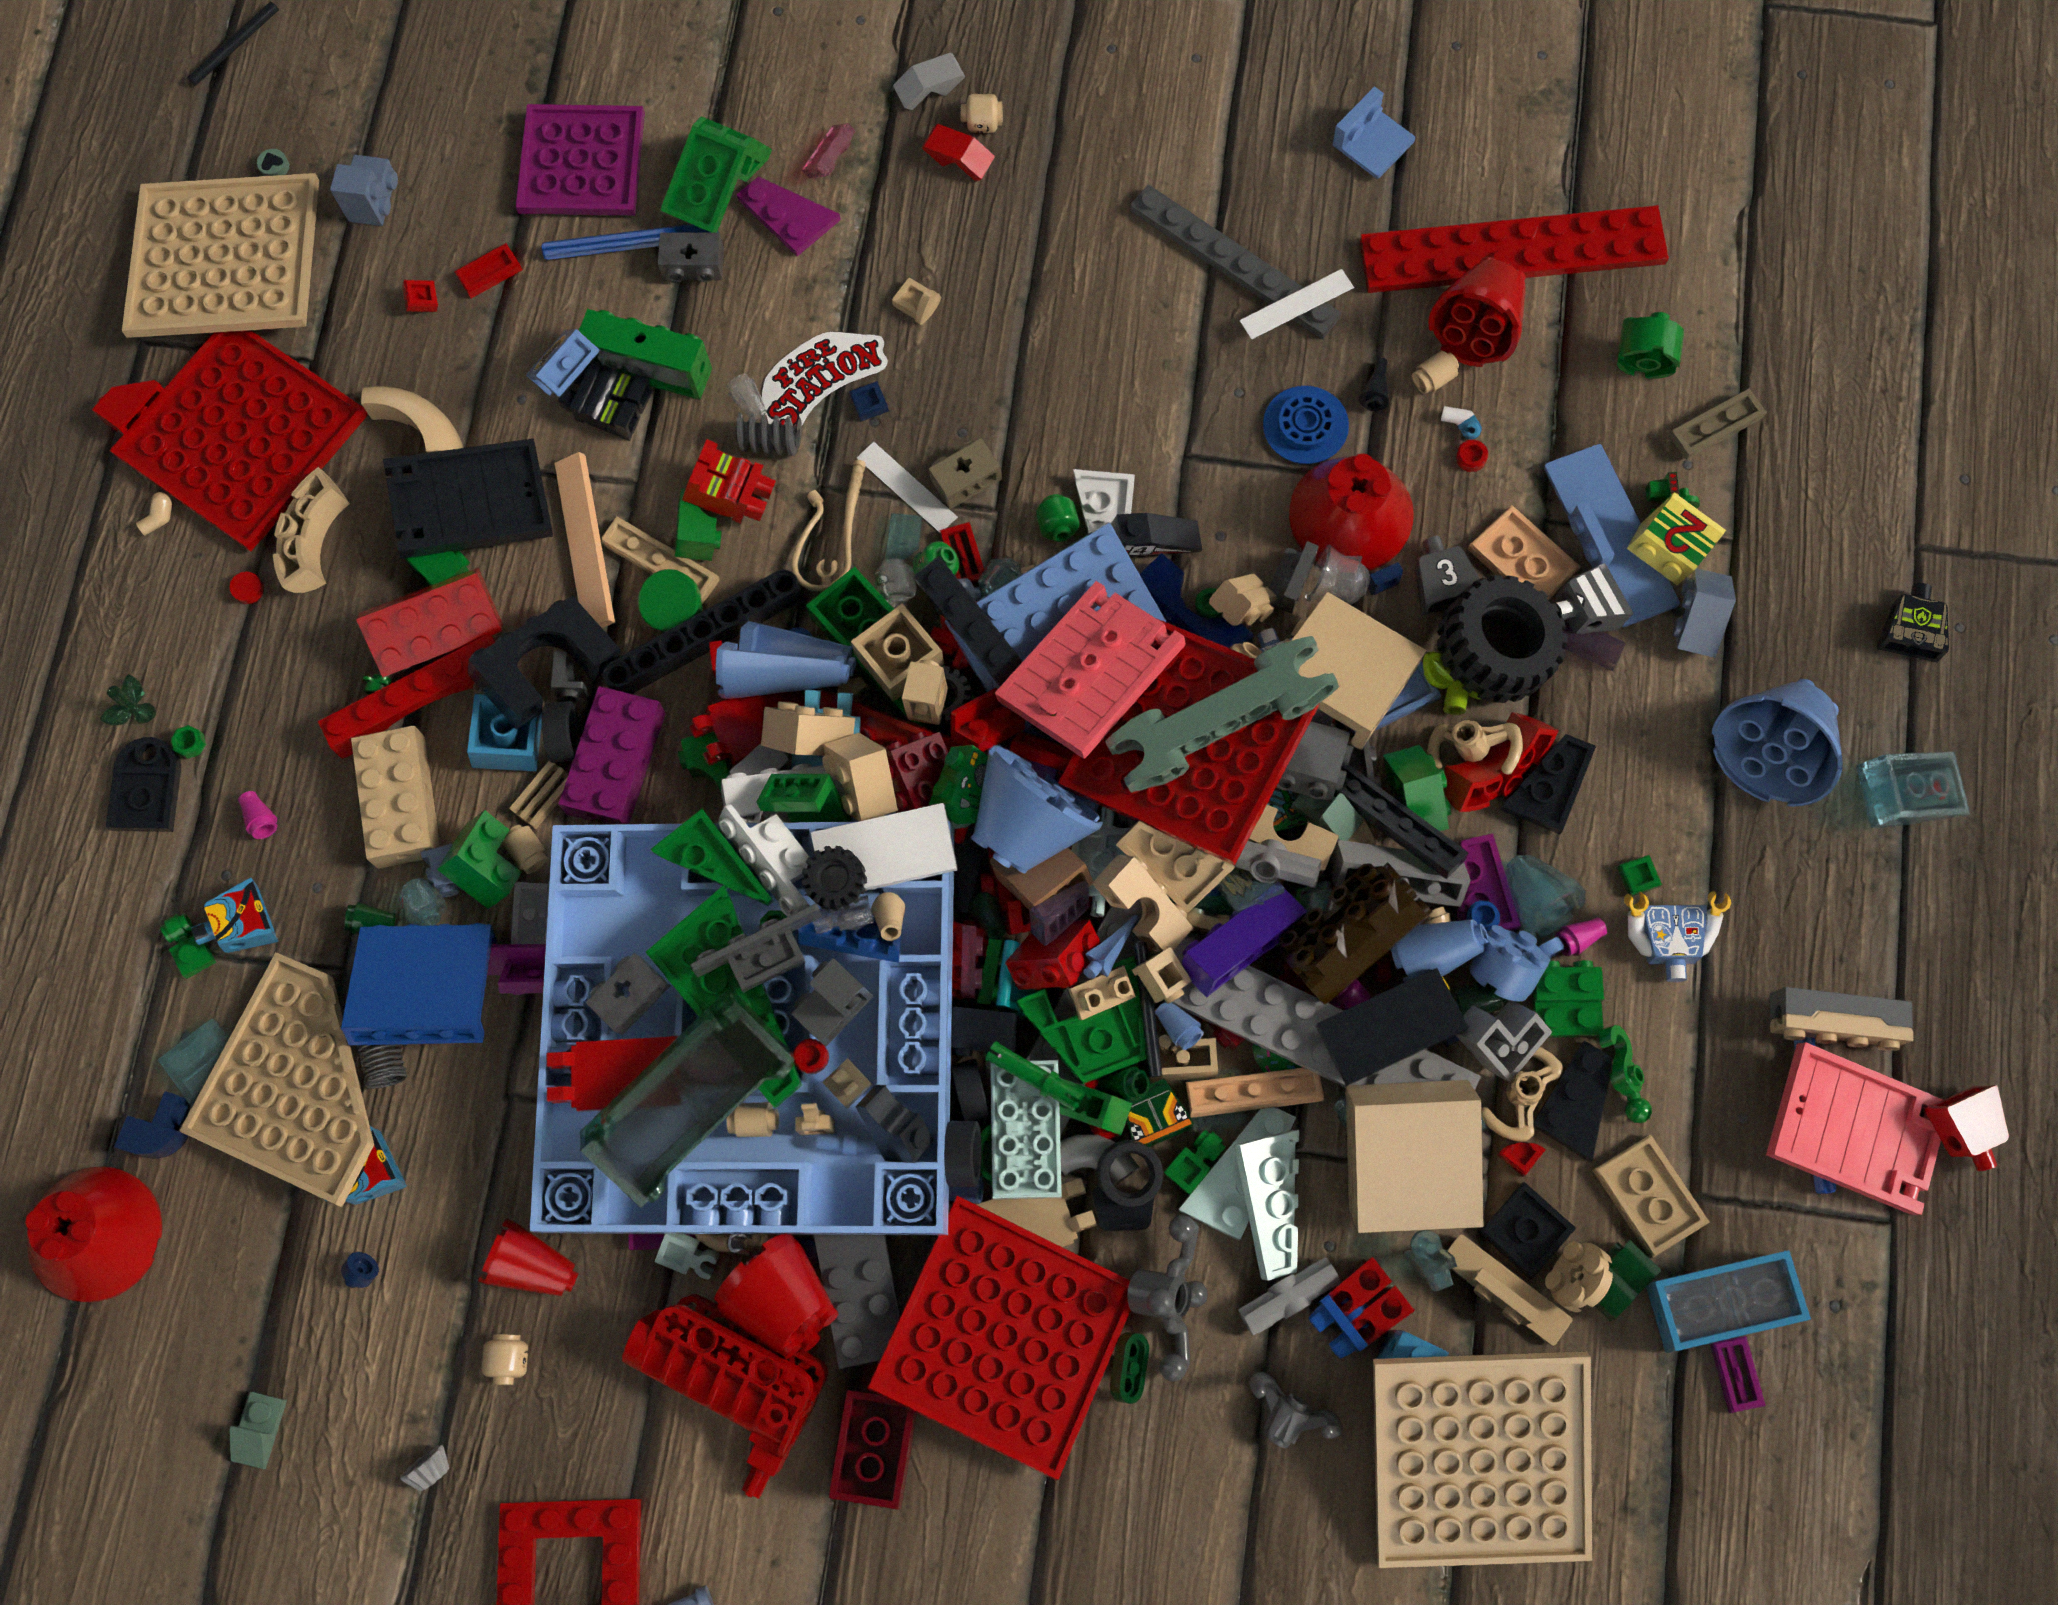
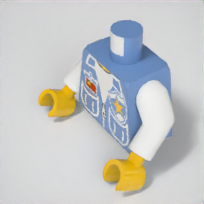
[1624,891,1731,982]

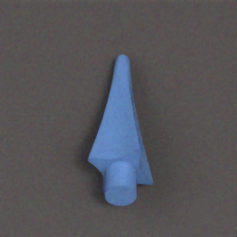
[1084,915,1139,979]

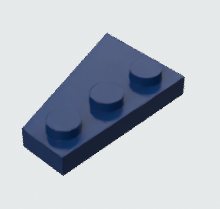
[798,916,902,963]

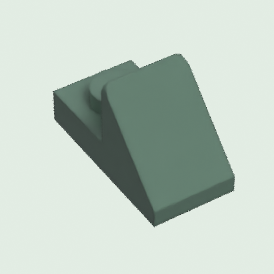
[1291,792,1363,841]
[229,1392,287,1469]

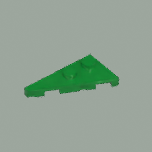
[651,809,774,906]

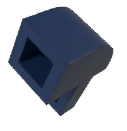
[114,1091,189,1159]

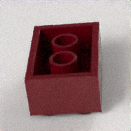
[828,1390,917,1510]

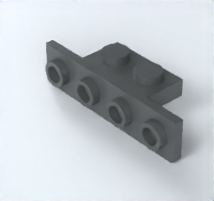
[690,904,822,993]

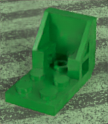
[660,116,772,233]

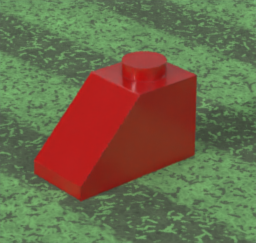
[92,380,164,436]

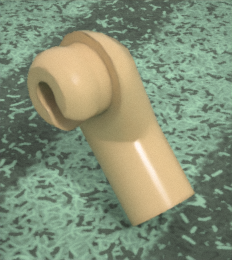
[136,492,172,536]

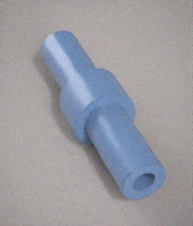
[816,1134,881,1156]

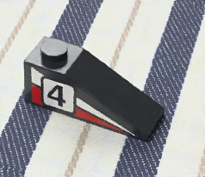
[1111,513,1202,556]

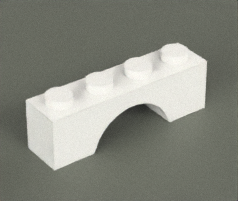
[721,764,844,823]

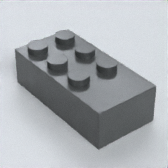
[814,1235,902,1371]

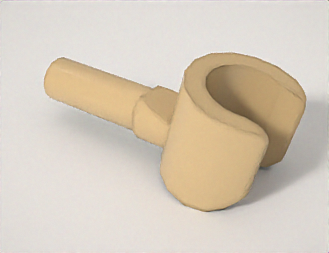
[816,560,839,593]

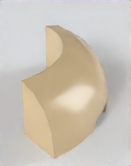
[361,386,463,453]
[273,467,350,593]

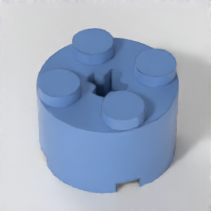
[1469,925,1550,1001]

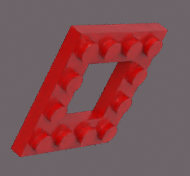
[496,1499,641,1605]

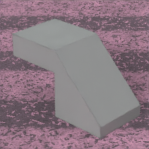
[893,53,965,110]

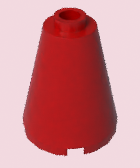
[478,1218,579,1296]

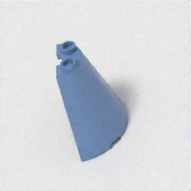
[716,621,856,699]

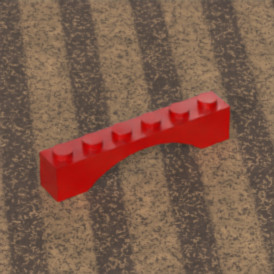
[317,633,496,759]

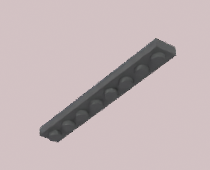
[1130,184,1341,340]

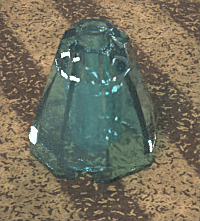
[1505,855,1586,937]

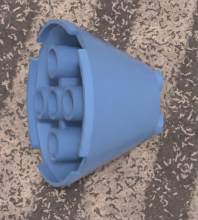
[1712,679,1843,807]
[971,745,1103,874]

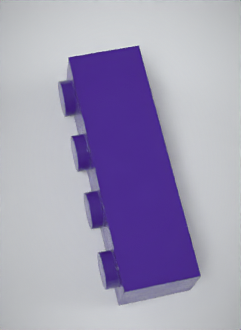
[1181,884,1307,998]

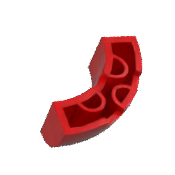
[1443,712,1559,812]

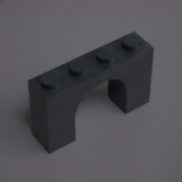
[468,595,620,729]

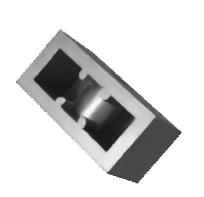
[658,233,724,282]
[586,953,671,1035]

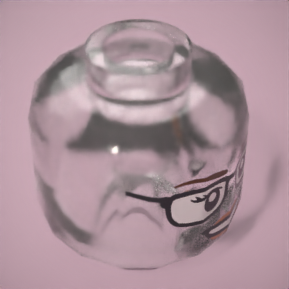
[874,559,916,607]

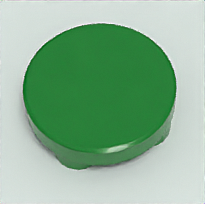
[638,569,703,632]

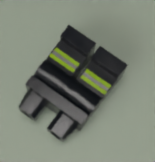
[558,361,653,441]

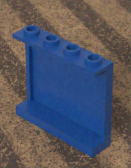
[341,923,498,1045]

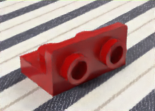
[930,627,974,681]
[951,688,1025,752]

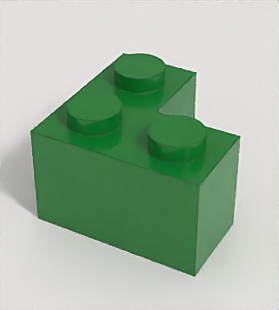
[1383,745,1451,831]
[437,810,522,909]

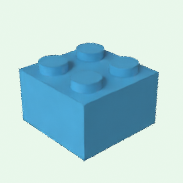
[467,694,542,772]

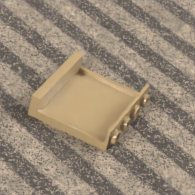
[1283,592,1427,750]

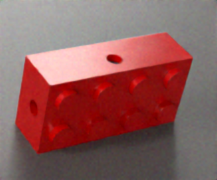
[356,568,503,678]

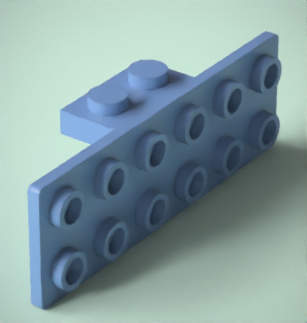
[1544,444,1680,627]

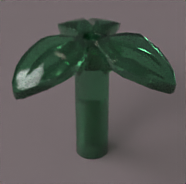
[100,674,156,725]

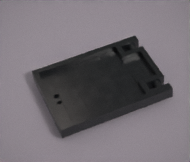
[383,438,553,559]

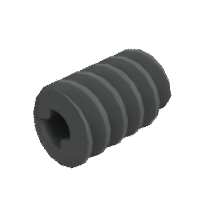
[736,412,802,456]

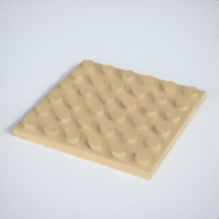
[122,173,319,338]
[1373,1351,1592,1568]

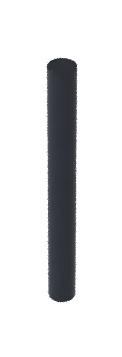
[187,1,279,86]
[1133,942,1163,1078]

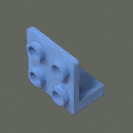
[1332,86,1415,179]

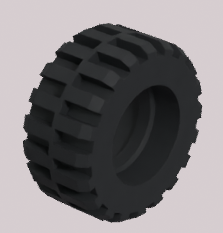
[1437,575,1568,703]

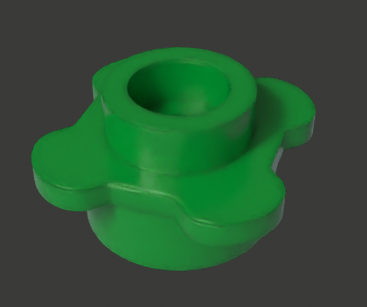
[362,674,392,695]

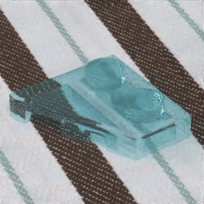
[158,1018,229,1107]

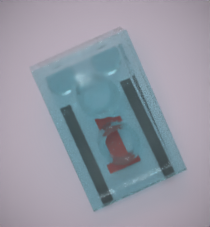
[1856,752,1970,828]

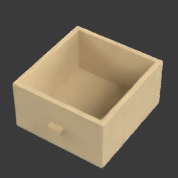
[1345,1080,1483,1233]

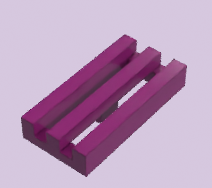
[1710,1336,1766,1413]

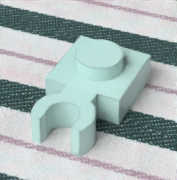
[655,1234,720,1279]

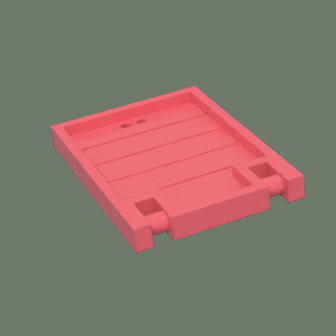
[995,581,1186,759]
[1766,1042,1943,1215]

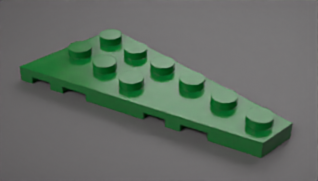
[646,885,802,1108]

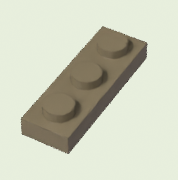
[1669,388,1767,460]

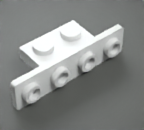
[718,804,810,916]

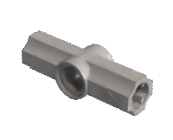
[1234,839,1322,888]
[1238,1257,1341,1336]

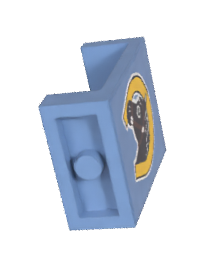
[526,329,600,397]

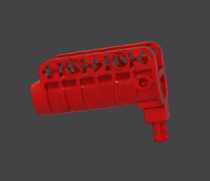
[622,1294,828,1499]

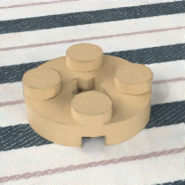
[1545,1241,1613,1312]

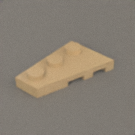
[1116,820,1235,914]

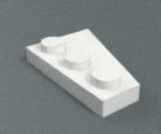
[1073,469,1135,534]

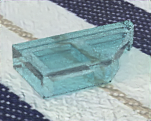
[884,513,923,571]

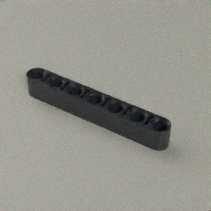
[603,569,801,694]

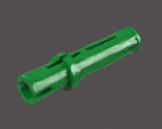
[985,1041,1085,1111]

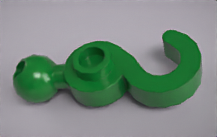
[1599,1025,1652,1124]

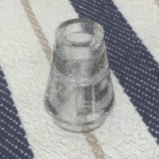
[727,374,767,420]

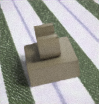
[822,1058,873,1109]

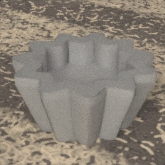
[400,1445,449,1492]

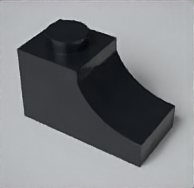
[855,1085,934,1163]

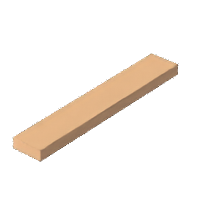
[554,452,615,628]

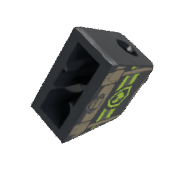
[1877,583,1949,662]

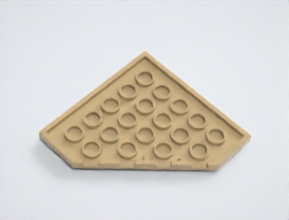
[180,952,374,1207]

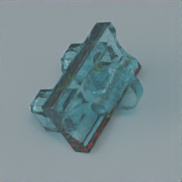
[1404,1230,1457,1291]

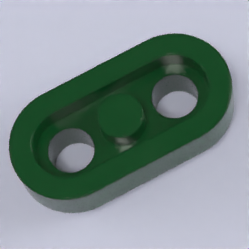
[1110,1332,1149,1404]

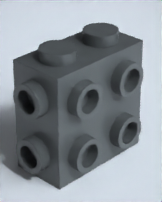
[1276,721,1353,802]

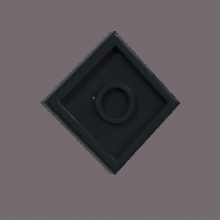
[1478,1182,1576,1280]

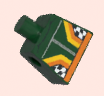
[1121,1067,1194,1148]

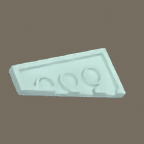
[1234,1130,1299,1281]

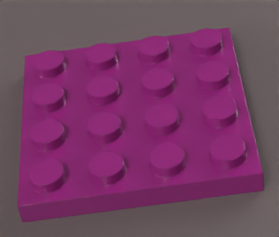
[516,104,645,216]

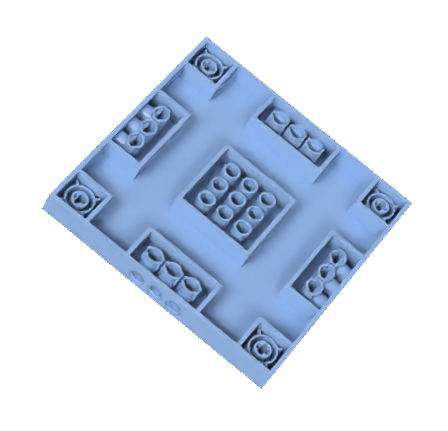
[530,821,955,1235]

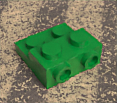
[1532,960,1604,1038]

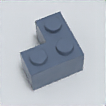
[330,154,398,226]
[1672,568,1736,658]

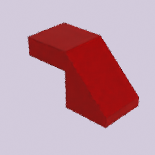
[921,124,995,182]

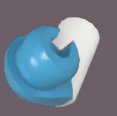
[1441,406,1482,439]

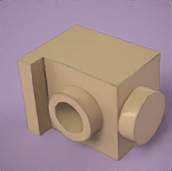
[1132,947,1192,1004]

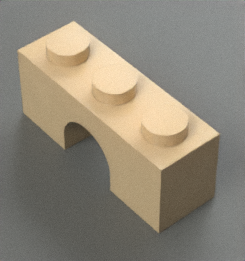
[1248,805,1339,877]
[1092,855,1193,954]

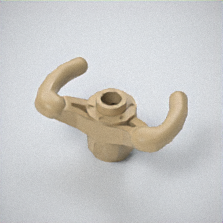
[1427,720,1523,775]
[1481,1047,1563,1142]

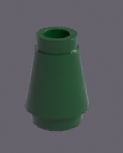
[344,902,396,934]
[1098,1067,1150,1101]

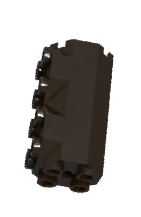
[1279,862,1433,1005]

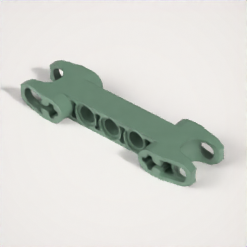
[1105,636,1339,792]

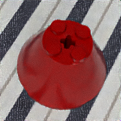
[1289,453,1414,573]
[25,1167,162,1302]

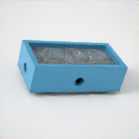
[1646,1250,1811,1353]

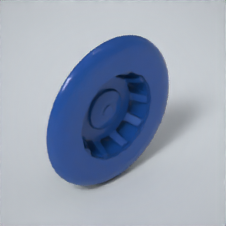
[1263,386,1349,464]

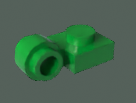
[160,913,216,979]
[1164,1129,1226,1196]

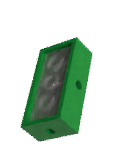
[579,309,712,400]

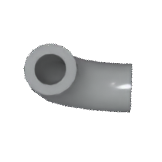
[1060,1134,1140,1185]

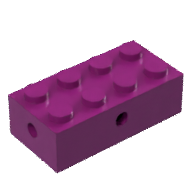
[559,686,666,825]

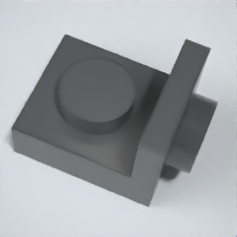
[551,651,589,702]

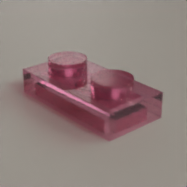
[802,123,856,178]
[961,926,983,998]

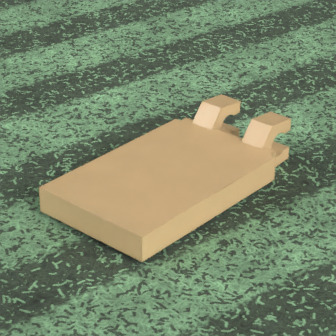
[977,1178,1097,1248]

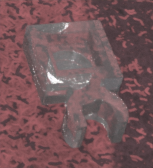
[813,895,874,934]

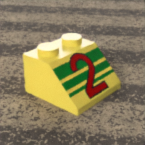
[1626,493,1726,585]

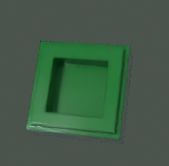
[1617,855,1662,897]

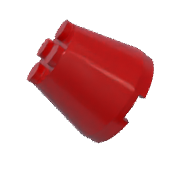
[1428,257,1526,367]
[714,1233,839,1360]

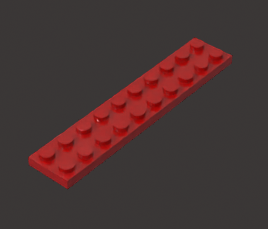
[1360,205,1669,293]

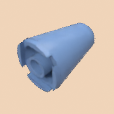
[1391,919,1489,983]

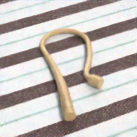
[791,460,866,592]

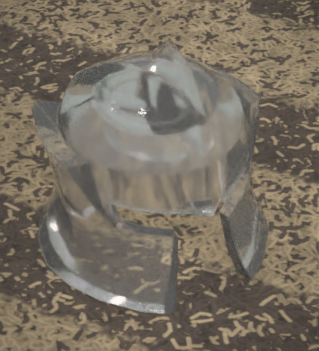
[1305,545,1371,605]

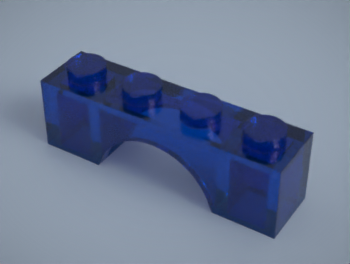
[1140,553,1254,648]

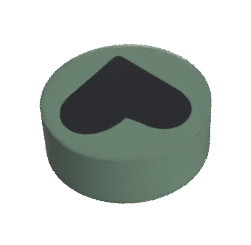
[257,149,289,176]

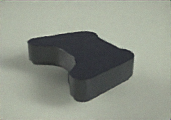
[1092,1187,1154,1232]

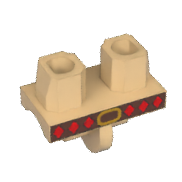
[1067,965,1136,1020]

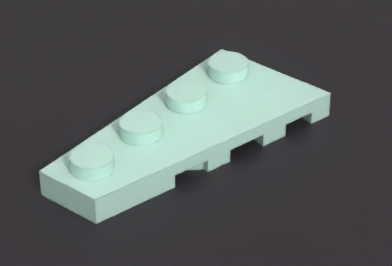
[1178,1107,1296,1241]

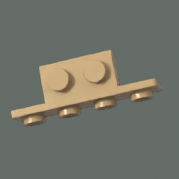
[1441,1234,1572,1346]

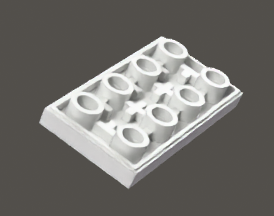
[811,803,958,891]

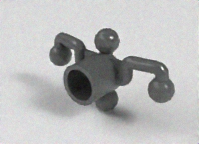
[1128,1215,1208,1382]

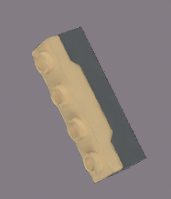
[1770,987,1913,1051]

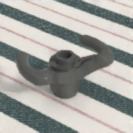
[1249,1372,1343,1448]

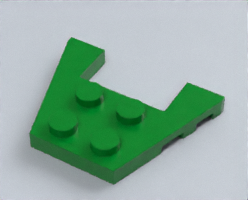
[1016,956,1146,1085]

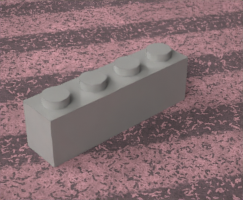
[1328,840,1471,907]

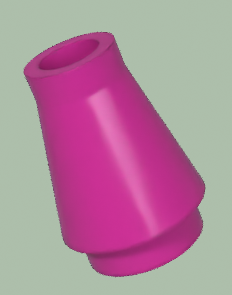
[238,791,277,839]
[1555,917,1607,956]

